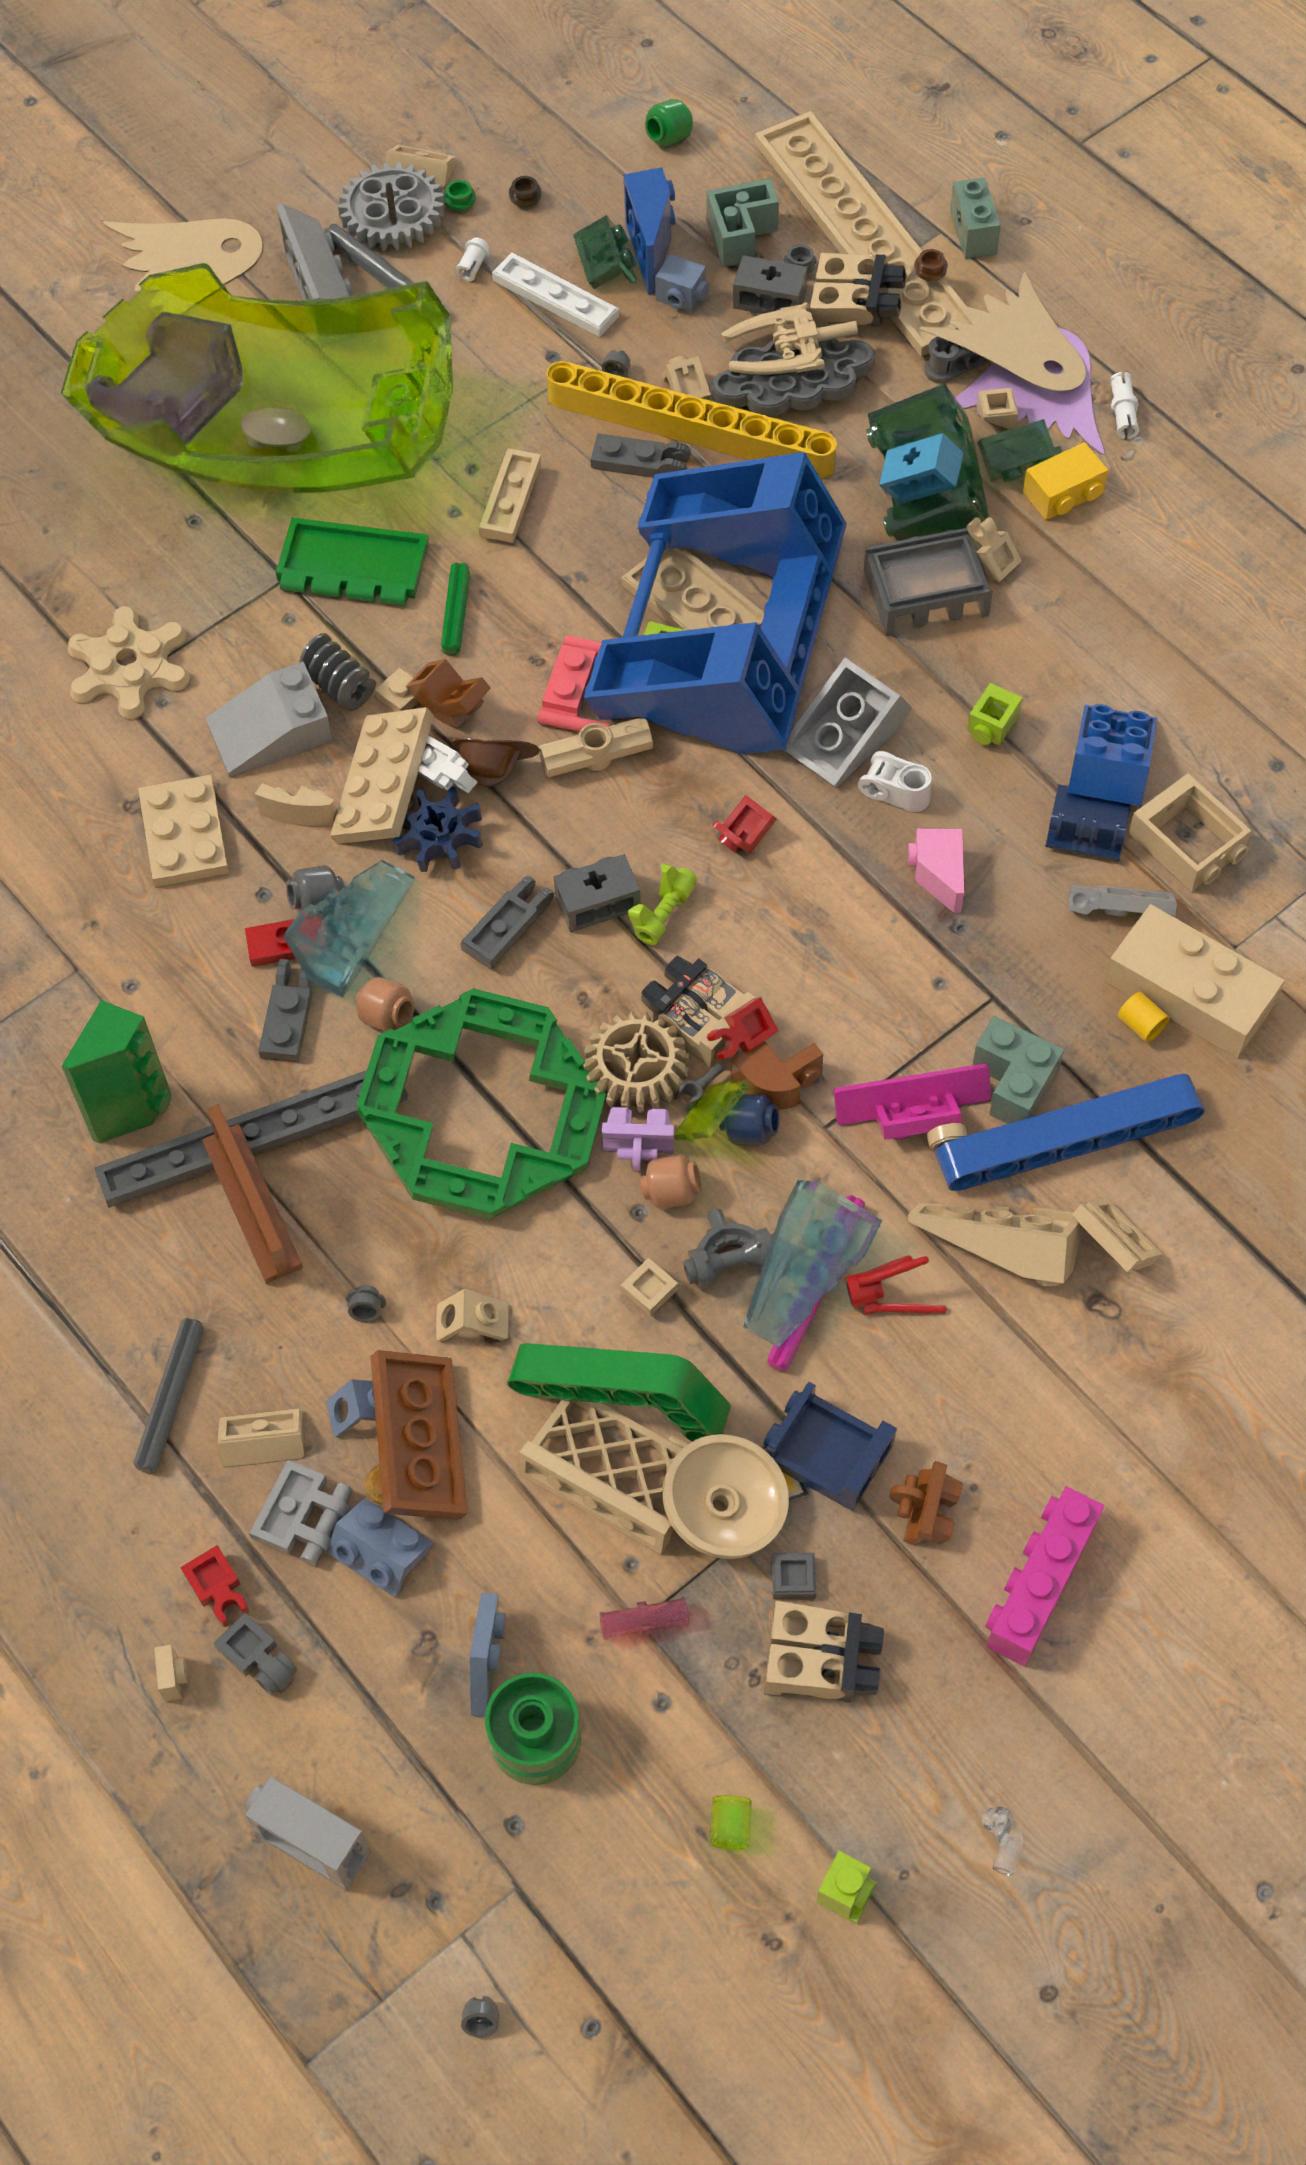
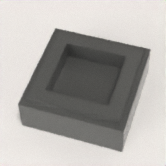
[772,1553,816,1599]

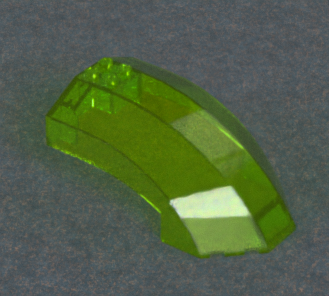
[61,263,453,493]

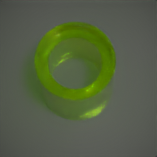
[709,1795,752,1850]

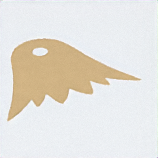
[103,218,263,336]
[919,272,1086,391]

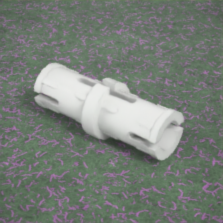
[1110,372,1139,439]

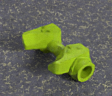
[628,863,697,946]

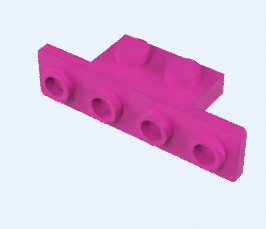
[833,1063,991,1140]

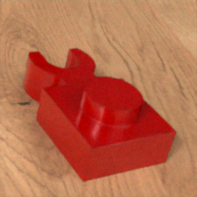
[706,997,779,1059]
[180,1545,249,1627]

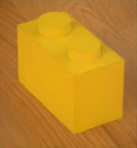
[1023,442,1108,520]

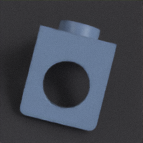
[326,1379,376,1437]

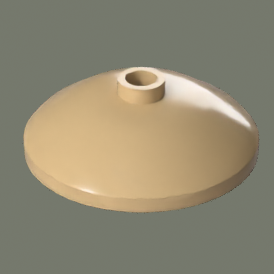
[662,1434,789,1559]

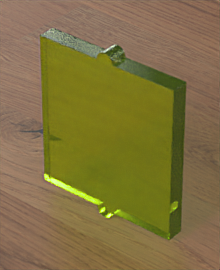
[674,1080,749,1142]

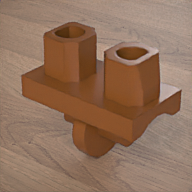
[889,1461,963,1545]

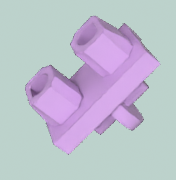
[602,1107,674,1172]

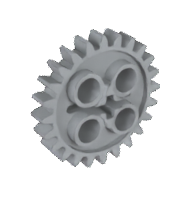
[338,162,445,251]

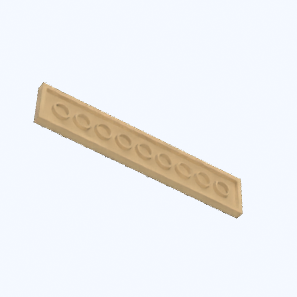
[755,111,973,356]

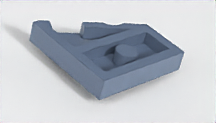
[470,1593,506,1717]

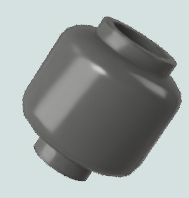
[286,865,345,917]

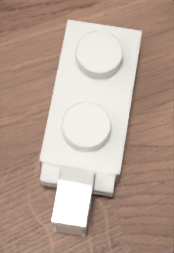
[418,736,477,793]

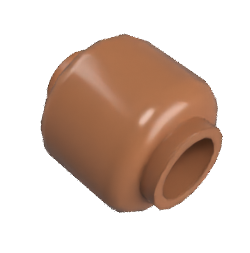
[355,977,415,1031]
[640,1154,702,1210]

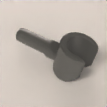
[675,1063,724,1111]

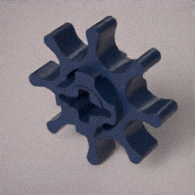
[393,787,483,872]

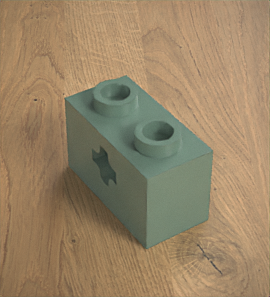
[950,178,1001,259]

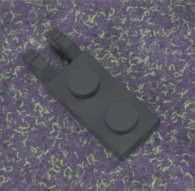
[591,433,691,478]
[460,875,555,969]
[258,959,314,1062]

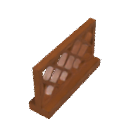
[202,1104,303,1284]

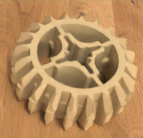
[583,1011,689,1114]

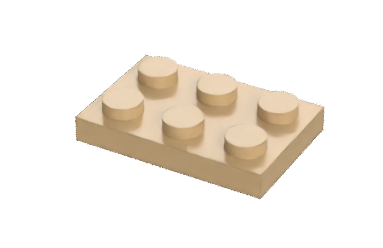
[138,775,229,887]

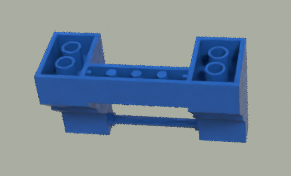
[584,452,847,754]

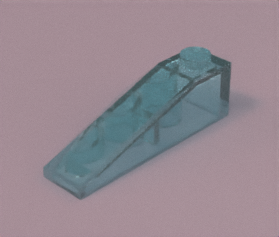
[284,860,415,998]
[743,1180,883,1347]

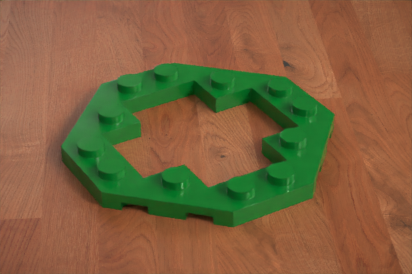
[356,988,606,1219]

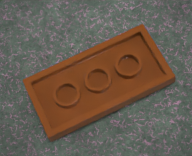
[370,1350,467,1520]

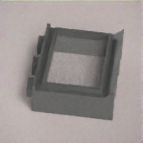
[864,528,993,636]

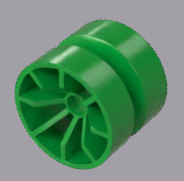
[485,1673,581,1785]

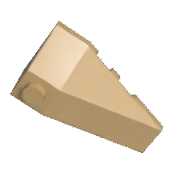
[908,1203,1083,1286]

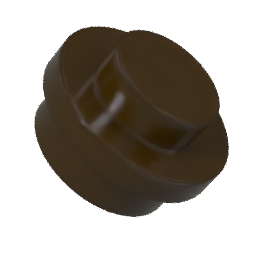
[509,176,541,207]

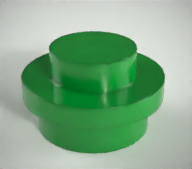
[444,180,476,211]

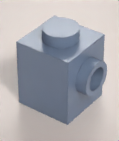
[655,254,709,313]

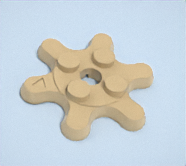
[67,606,190,720]

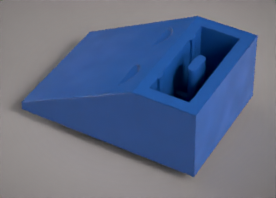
[1067,704,1157,806]

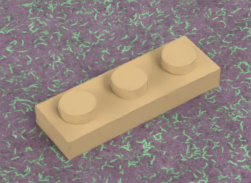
[479,448,542,543]

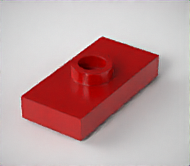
[245,914,327,967]

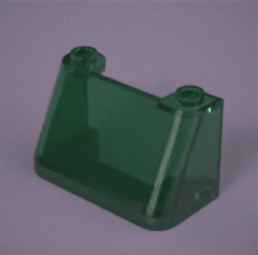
[866,383,990,541]

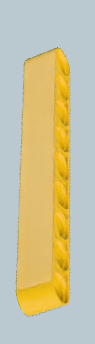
[546,361,837,479]

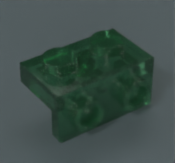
[977,419,1063,483]

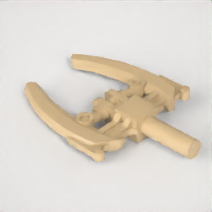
[721,303,858,375]

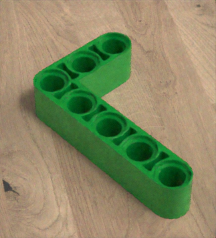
[507,1343,731,1442]

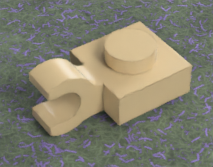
[967,517,1022,582]

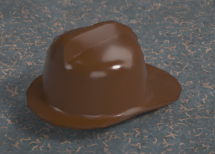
[451,738,540,786]

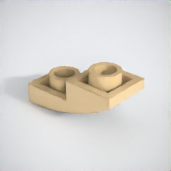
[255,783,337,827]

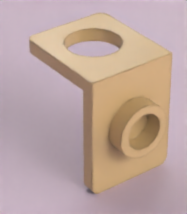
[436,1289,509,1342]

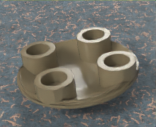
[241,407,311,452]

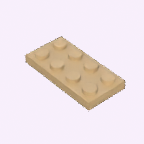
[330,707,434,844]

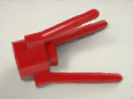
[845,1255,947,1315]

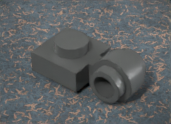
[214,1613,297,1696]

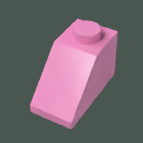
[908,828,964,913]

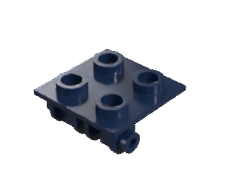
[1045,784,1131,861]

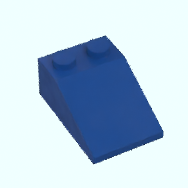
[623,167,675,295]

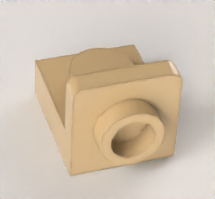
[662,355,711,400]

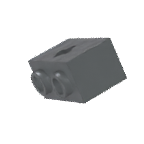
[733,255,808,314]
[553,854,641,932]

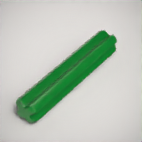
[441,562,470,655]

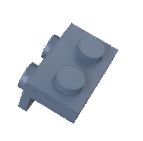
[328,1498,433,1597]

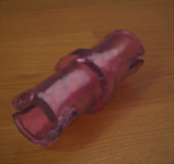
[599,1597,689,1640]

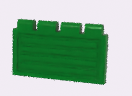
[276,517,429,606]

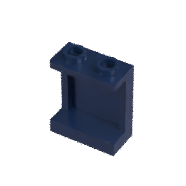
[763,1382,897,1511]

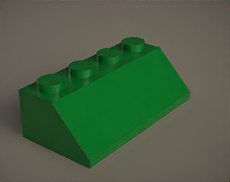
[62,1000,171,1143]

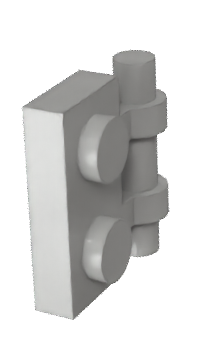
[249,1460,353,1566]

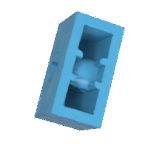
[879,433,963,504]

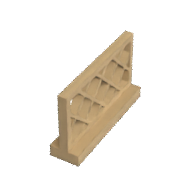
[518,1400,683,1554]

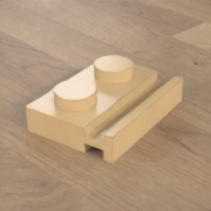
[1072,1198,1162,1273]

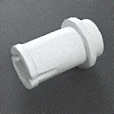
[455,237,490,282]

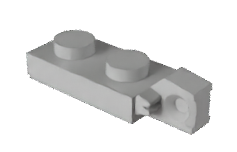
[1068,885,1177,916]

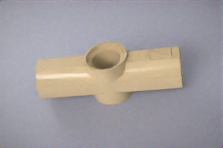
[538,717,653,778]

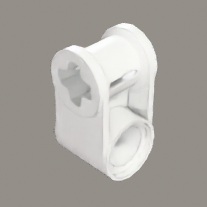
[858,751,932,813]

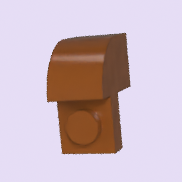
[405,659,491,727]
[732,1041,824,1110]

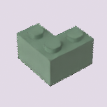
[706,179,779,267]
[972,1016,1064,1124]

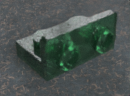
[573,215,637,289]

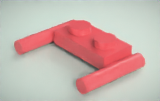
[538,635,611,732]

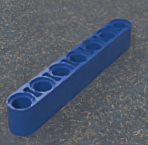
[935,1074,1205,1191]

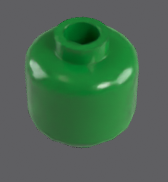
[645,99,693,147]

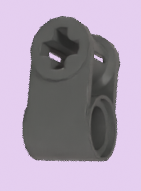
[924,328,987,383]

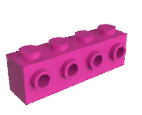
[985,1486,1105,1667]

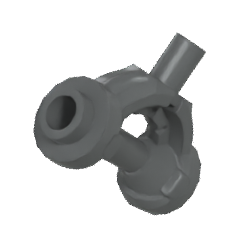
[683,1209,783,1289]

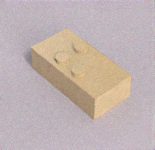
[1104,904,1285,1058]

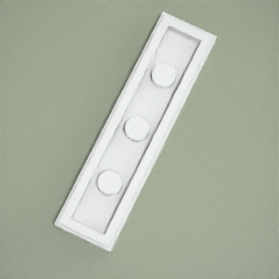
[492,252,619,338]

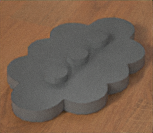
[711,339,875,417]

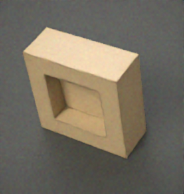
[375,667,419,712]
[621,1258,678,1317]
[154,1645,188,1702]

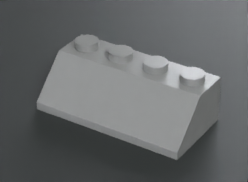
[276,204,362,347]

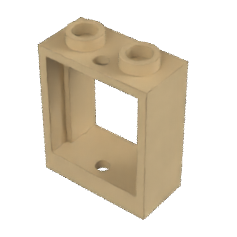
[1129,773,1251,892]

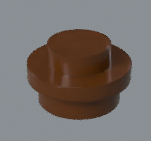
[914,249,948,281]

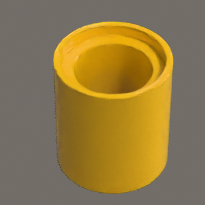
[1117,991,1170,1043]

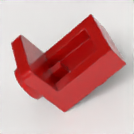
[713,794,777,854]

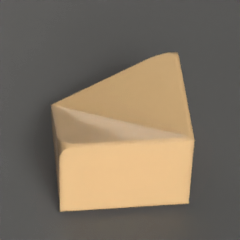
[976,388,1018,430]

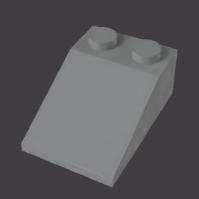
[784,658,912,788]
[205,662,333,778]

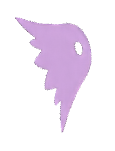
[937,327,1105,454]

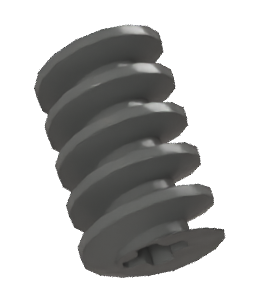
[299,633,376,711]

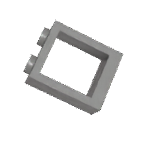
[245,1776,371,1891]

